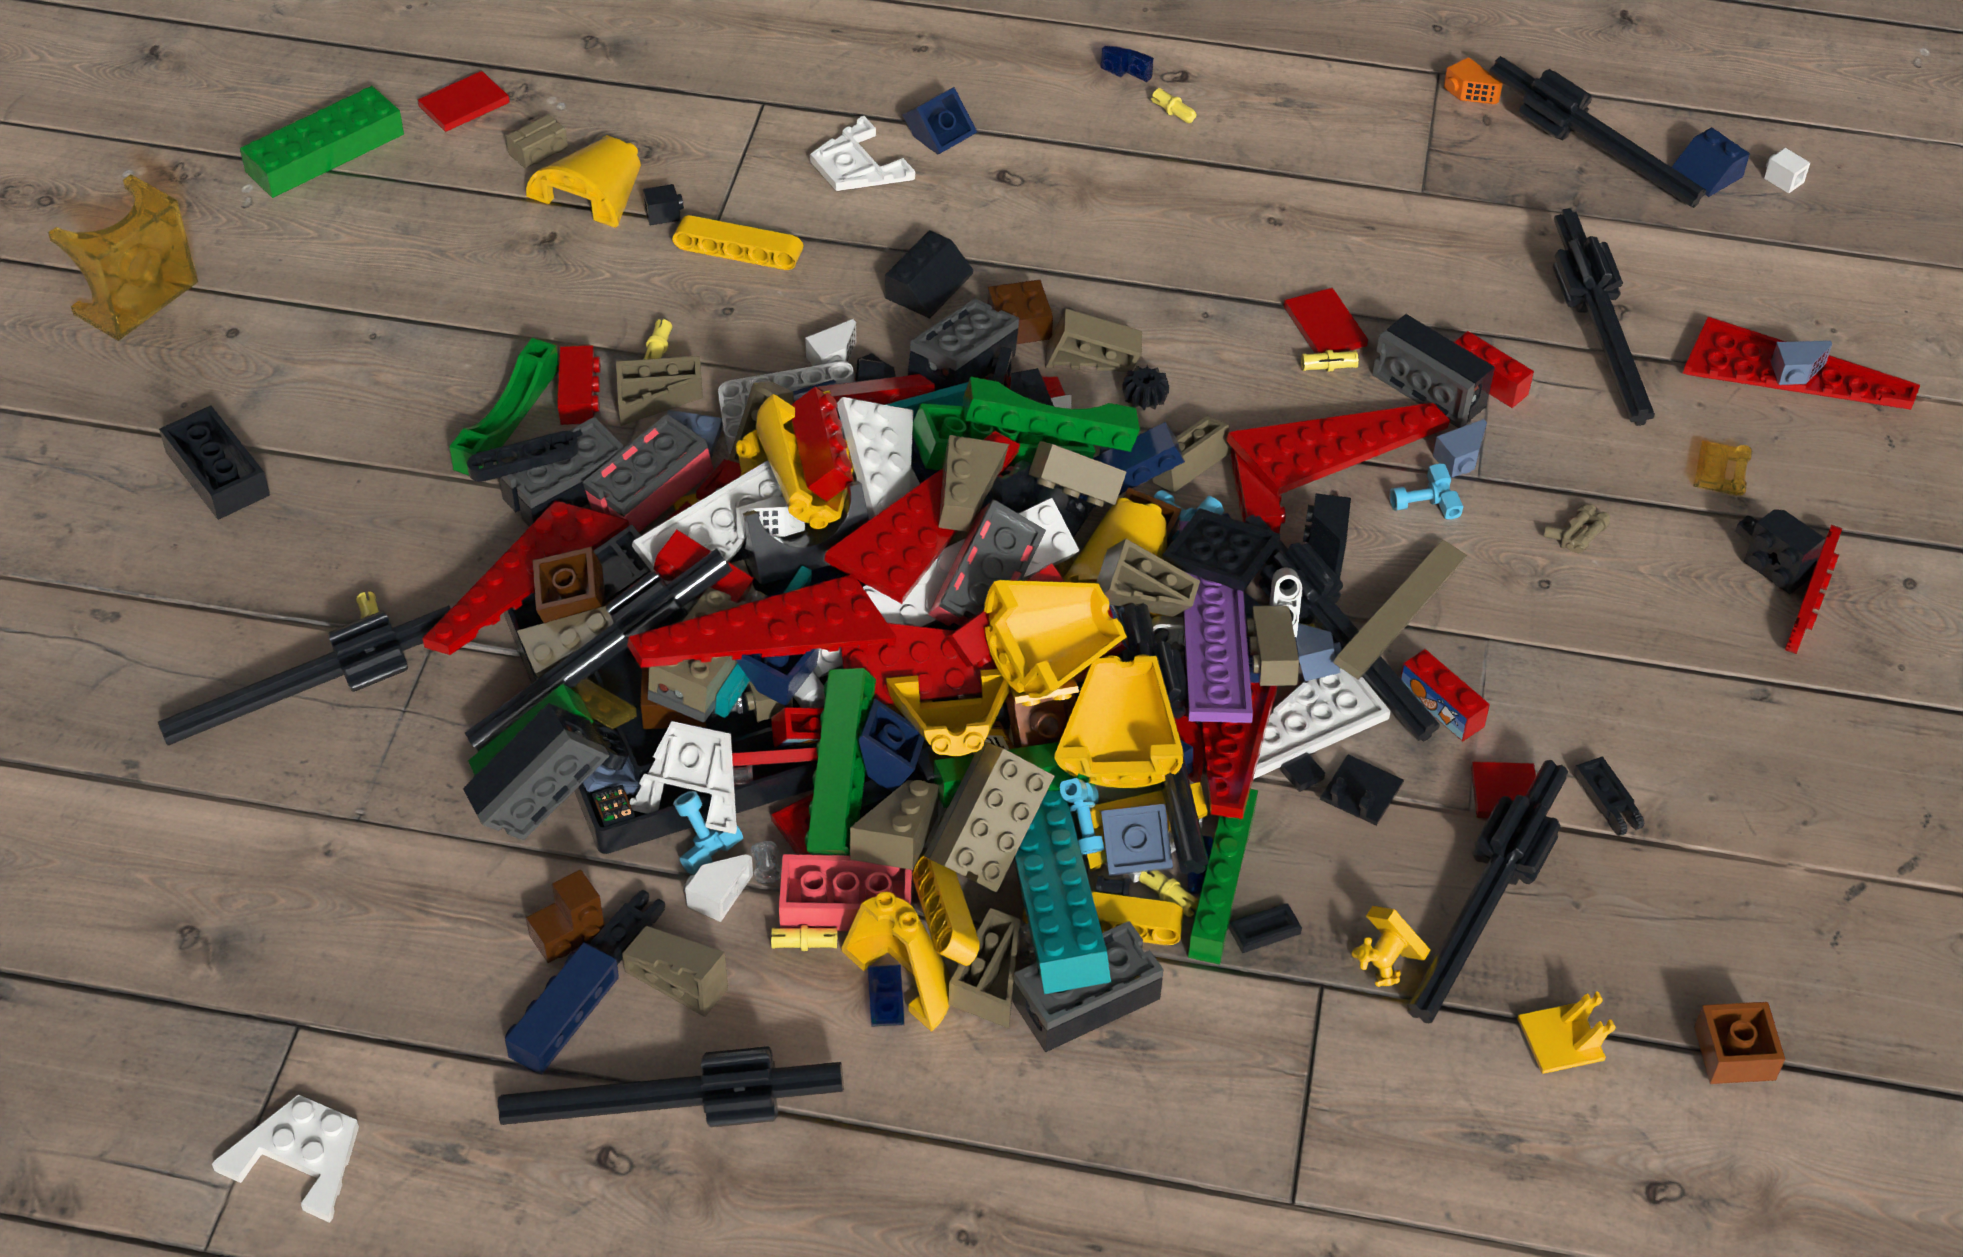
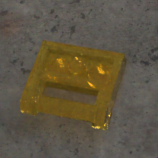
[1693,440,1752,496]

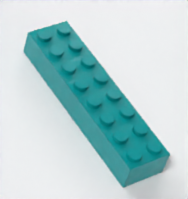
[1014,791,1111,994]

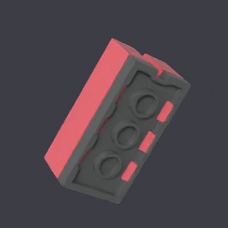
[583,414,714,532]
[928,500,1046,626]

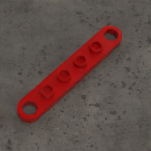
[1785,524,1843,654]

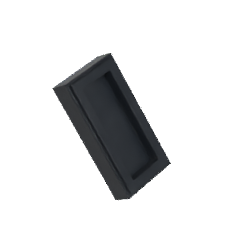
[1229,903,1302,954]

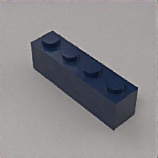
[1079,422,1185,508]
[505,943,619,1075]

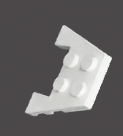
[810,116,915,191]
[629,721,737,834]
[212,1095,359,1223]

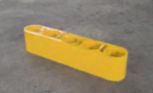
[672,215,804,270]
[912,854,980,966]
[1022,891,1184,945]

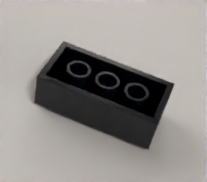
[159,405,270,520]

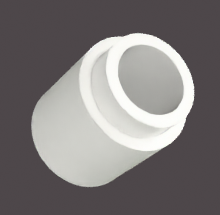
[793,671,826,708]

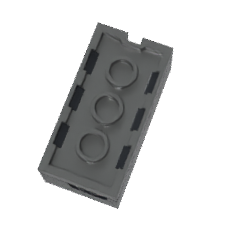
[908,298,1019,391]
[1372,314,1495,428]
[499,417,625,527]
[463,703,610,840]
[1013,921,1164,1052]

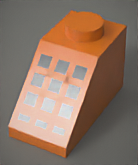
[1443,57,1503,104]

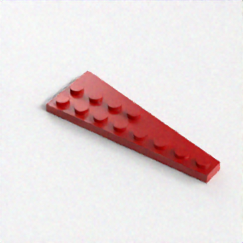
[1683,317,1920,410]
[1226,403,1450,496]
[824,431,1020,604]
[422,501,629,655]
[627,574,897,668]
[841,623,1091,706]
[1201,683,1278,819]

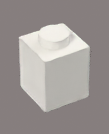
[1764,148,1810,193]

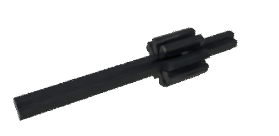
[1489,56,1706,208]
[1553,208,1655,426]
[1245,514,1440,742]
[465,548,733,752]
[1118,603,1209,874]
[158,605,451,746]
[1407,760,1568,1024]
[498,1046,844,1127]

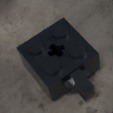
[1735,509,1826,594]

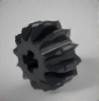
[1122,364,1169,410]

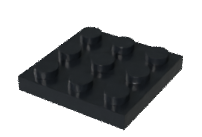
[1162,508,1281,592]

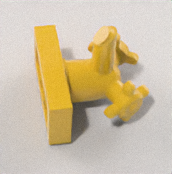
[1352,906,1431,987]

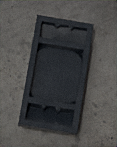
[533,524,651,604]

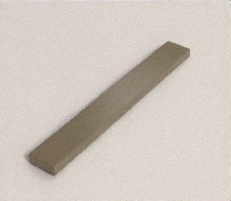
[1333,540,1467,680]

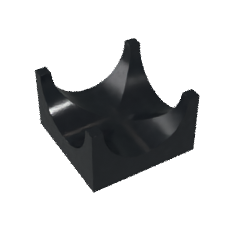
[716,481,869,585]

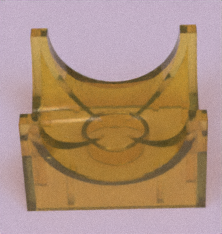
[48,174,198,341]

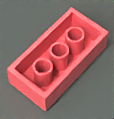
[779,854,912,931]

